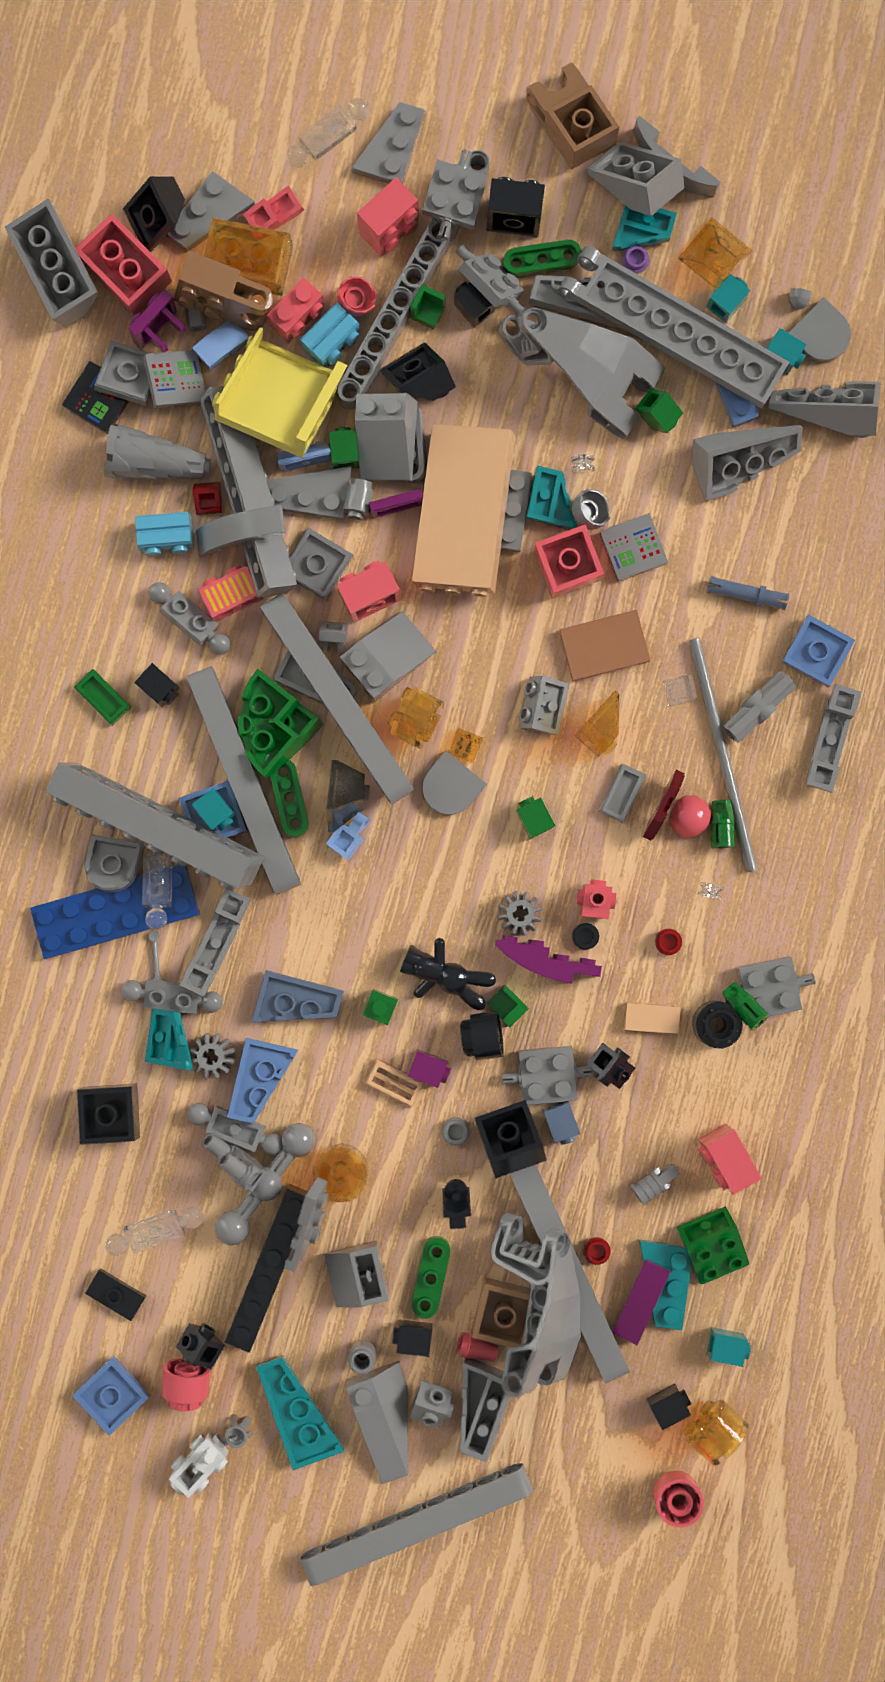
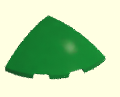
[238,669,323,778]

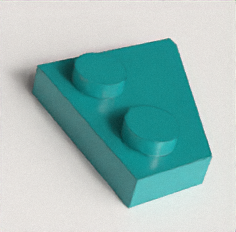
[612,205,677,251]
[525,466,577,530]
[145,1008,193,1070]

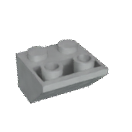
[324,1241,389,1307]

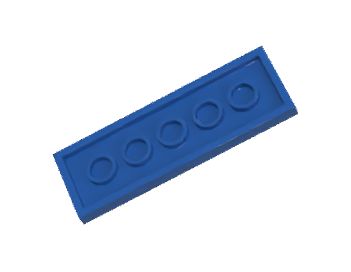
[30,865,200,959]

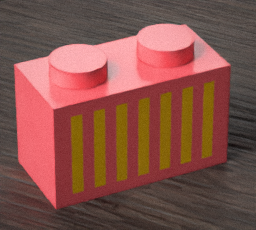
[198,566,263,622]

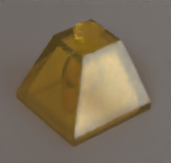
[678,217,752,290]
[575,690,619,757]

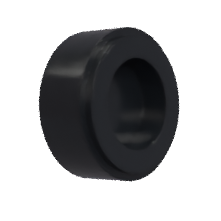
[572,923,599,950]

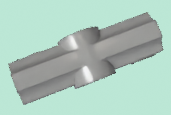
[722,671,796,743]

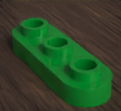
[503,239,582,277]
[270,760,309,837]
[412,1236,450,1319]

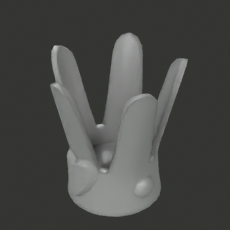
[225,1414,253,1448]

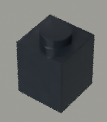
[454,282,495,328]
[134,663,180,707]
[392,1319,432,1357]
[646,1384,692,1431]

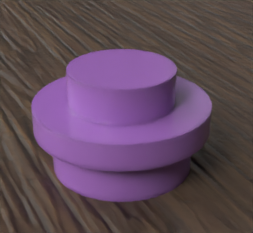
[623,246,649,274]

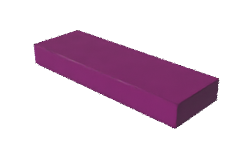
[613,1259,671,1345]

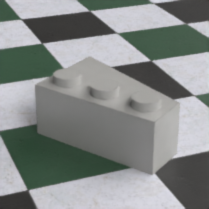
[461,1359,511,1462]

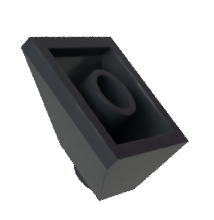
[123,176,185,252]
[380,342,456,401]

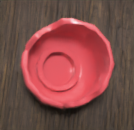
[337,276,377,318]
[669,795,711,838]

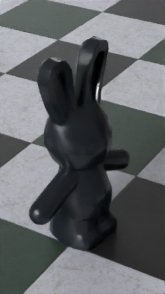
[400,938,496,1010]

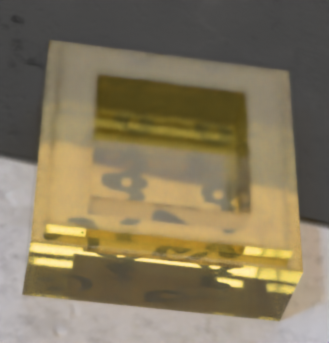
[449,728,483,763]

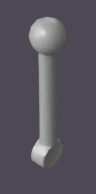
[148,931,162,980]

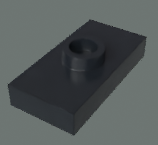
[85,1268,146,1321]

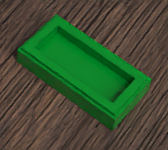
[74,669,131,726]

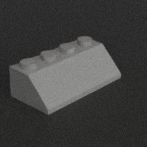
[5,199,99,328]

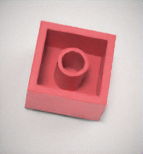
[357,177,419,257]
[533,525,604,599]
[337,561,401,623]
[698,1124,762,1195]

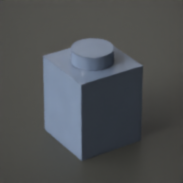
[542,1101,580,1145]

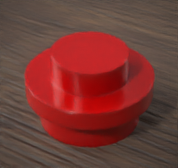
[655,929,682,955]
[583,1237,611,1265]

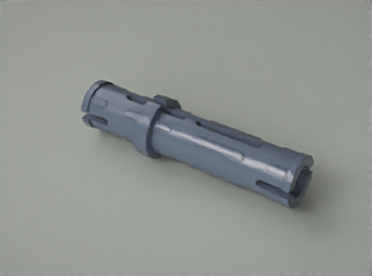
[707,576,789,611]

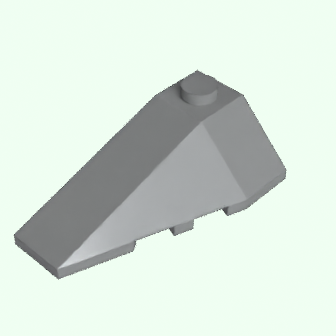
[769,381,881,438]
[692,425,803,501]
[346,1361,408,1484]

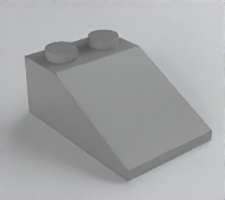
[586,141,685,216]
[355,393,418,481]
[340,611,436,702]

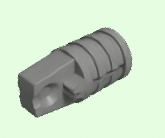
[630,1164,680,1206]

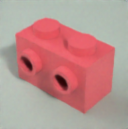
[267,277,325,343]

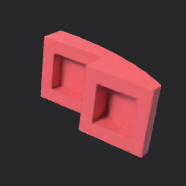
[243,186,304,237]

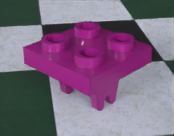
[128,289,186,352]

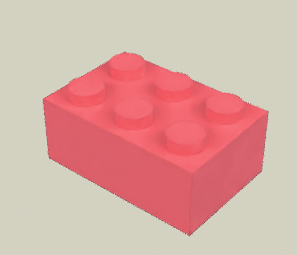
[75,213,172,317]

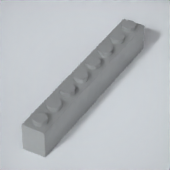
[200,386,297,598]

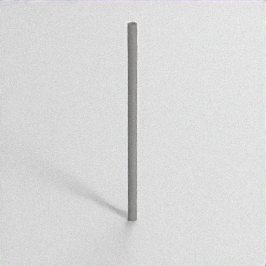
[689,638,757,872]

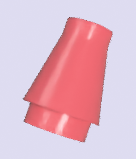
[456,1331,498,1362]

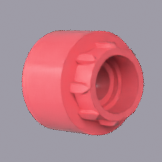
[162,1358,211,1411]
[653,1471,704,1528]

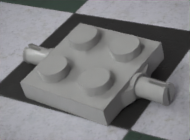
[422,150,488,241]
[456,244,526,317]
[724,956,816,1017]
[502,1045,594,1105]

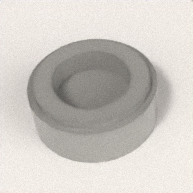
[442,1117,469,1146]

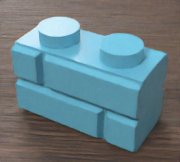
[300,302,360,367]
[135,512,194,556]

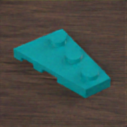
[639,1239,692,1330]

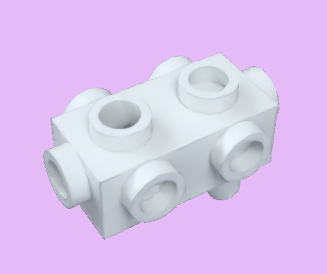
[169,1432,229,1498]

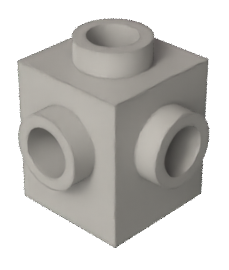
[409,1381,454,1428]

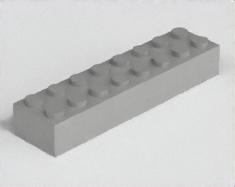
[45,762,265,890]

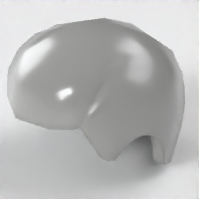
[572,489,610,530]

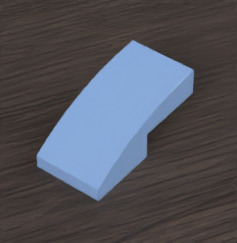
[192,322,250,370]

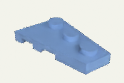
[227,1038,298,1124]

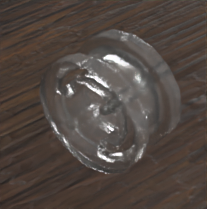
[571,454,595,474]
[697,882,724,900]

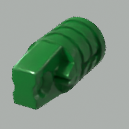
[710,800,735,848]
[723,982,770,1031]

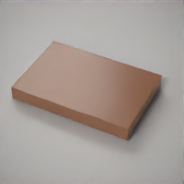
[559,610,650,682]

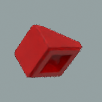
[193,482,223,515]

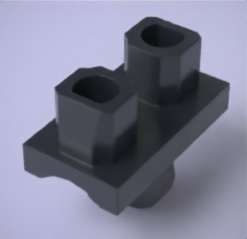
[442,1179,471,1229]

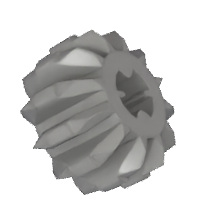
[497,891,543,936]
[189,1033,235,1079]

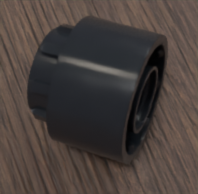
[692,1001,743,1049]
[460,1011,504,1061]

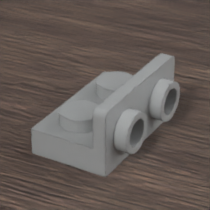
[519,676,570,736]

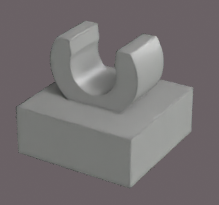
[319,621,349,652]

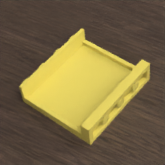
[212,327,347,458]

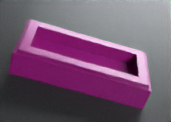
[369,489,423,518]

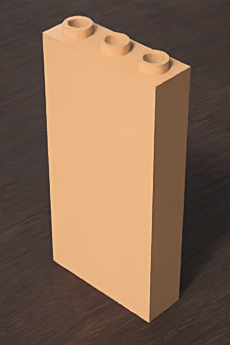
[412,424,515,597]

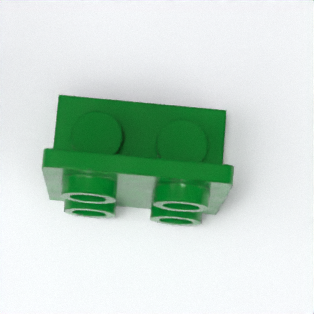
[676,1206,750,1285]

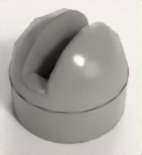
[789,288,812,309]

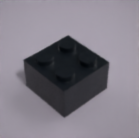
[487,177,545,237]
[77,1083,140,1145]
[475,1100,547,1179]

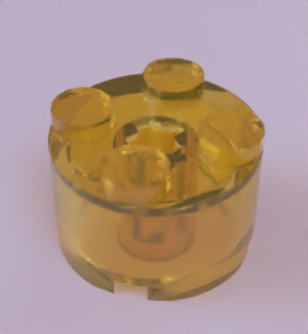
[387,687,445,749]
[313,1143,369,1202]
[683,1399,749,1466]

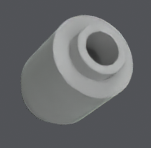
[343,478,373,520]
[348,1340,377,1374]

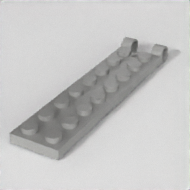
[558,246,789,408]

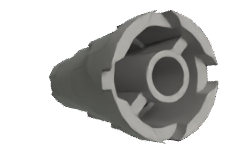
[104,423,211,480]

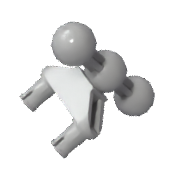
[201,1123,315,1246]

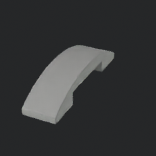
[633,115,721,197]
[196,505,285,557]
[806,684,861,793]
[179,888,251,997]

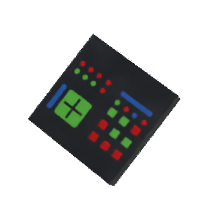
[62,361,129,434]

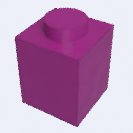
[408,1049,451,1088]

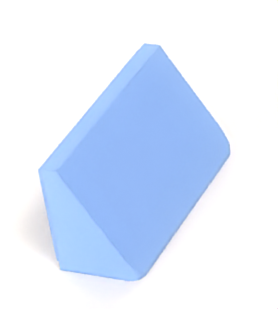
[277,441,331,472]

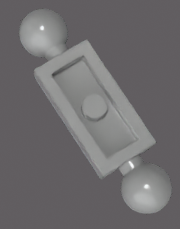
[148,582,230,655]
[121,978,223,1014]
[187,1103,283,1155]

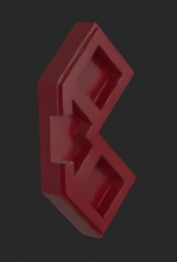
[643,769,685,841]

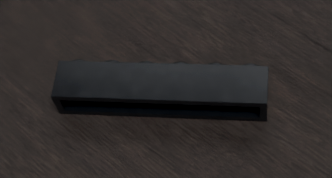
[224,1184,308,1353]

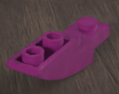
[495,935,602,984]

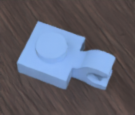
[326,812,371,860]

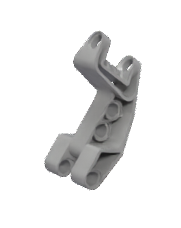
[498,308,665,438]
[491,1213,581,1398]

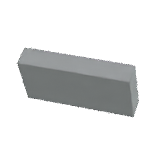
[599,763,646,823]

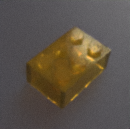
[204,218,293,296]

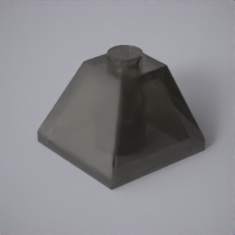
[327,760,370,832]

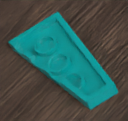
[256,1355,345,1471]

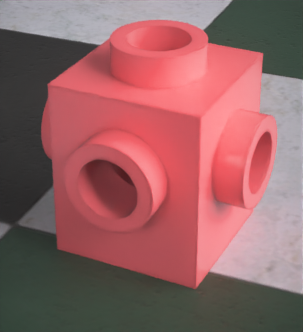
[577,879,616,919]

